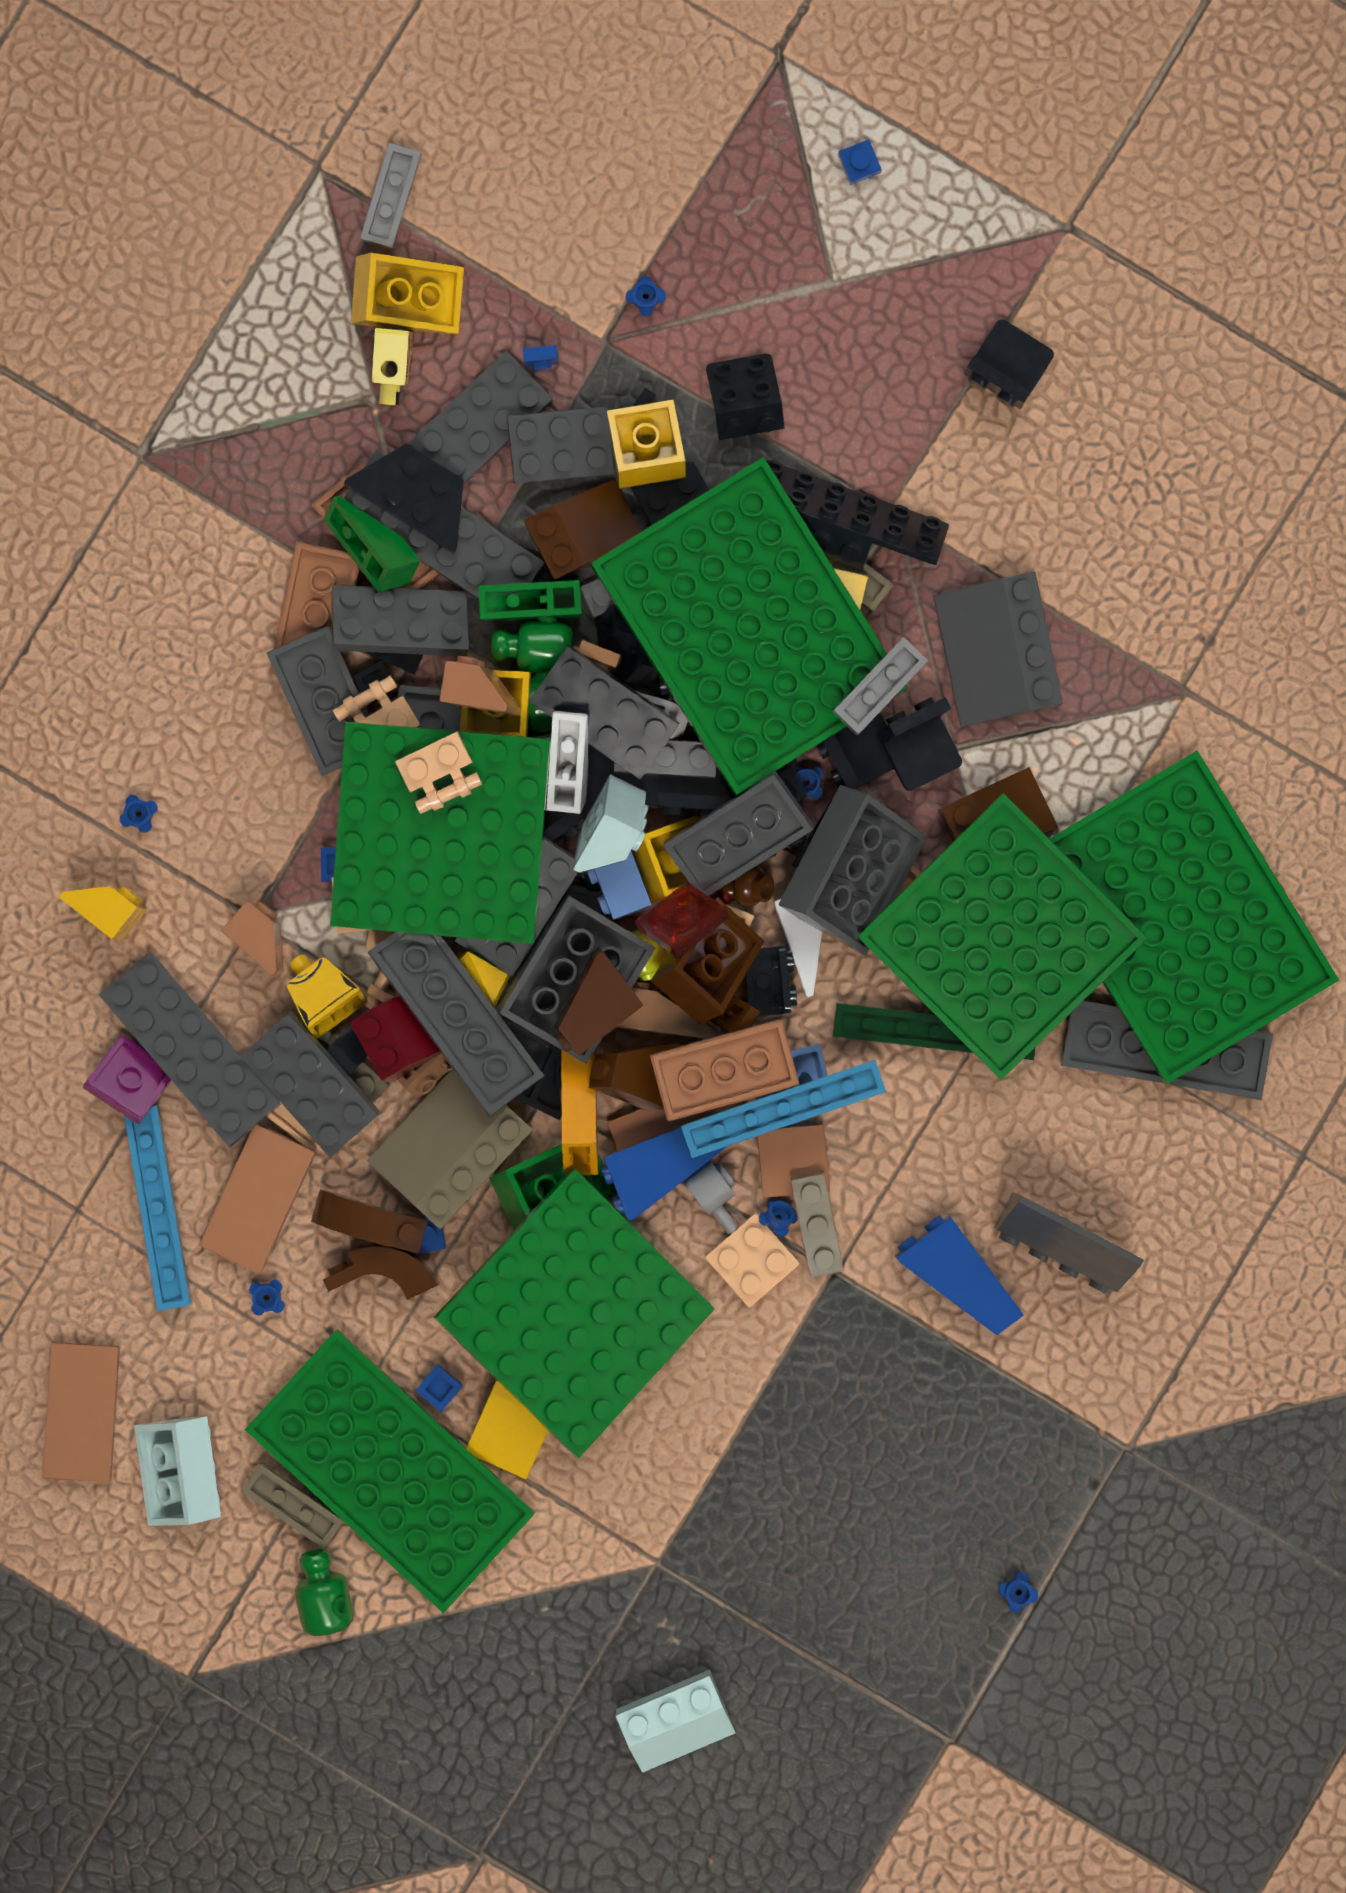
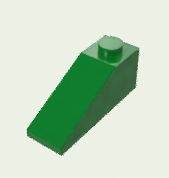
[323,496,420,592]
[478,580,582,620]

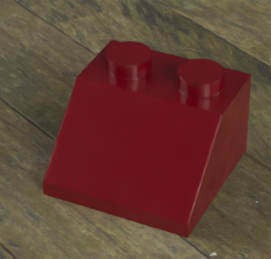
[349,996,441,1082]

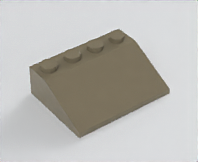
[367,1069,533,1230]

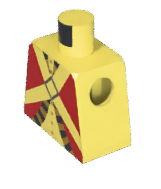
[372,328,414,405]

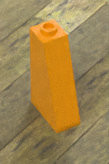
[561,1049,598,1176]

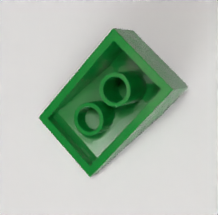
[489,1144,616,1231]

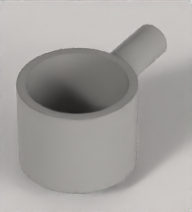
[683,1161,738,1234]

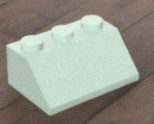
[573,774,649,873]
[134,1416,221,1526]
[616,1670,736,1773]

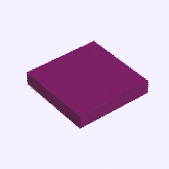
[83,1034,172,1125]

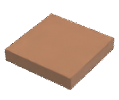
[757,1124,830,1198]

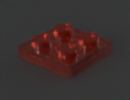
[635,881,730,958]

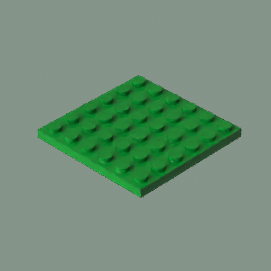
[330,722,551,944]
[858,793,1147,1080]
[433,1168,715,1458]

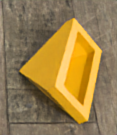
[454,951,510,1006]

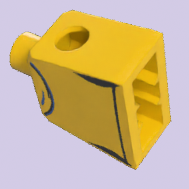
[286,954,368,1039]

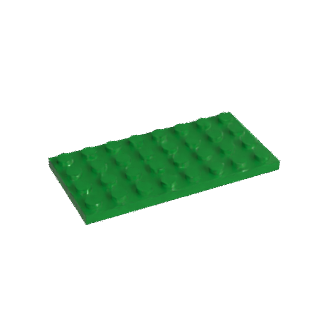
[245,1329,536,1614]

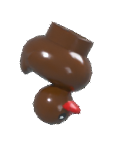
[717,866,775,907]

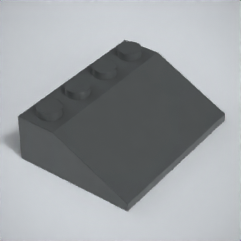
[933,572,1063,727]
[778,785,927,956]
[495,894,656,1064]
[994,1192,1144,1294]

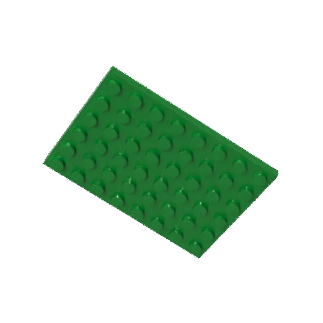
[590,457,909,796]
[1049,750,1339,1085]

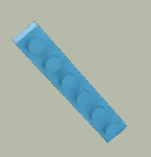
[681,1060,886,1158]
[124,1105,192,1311]

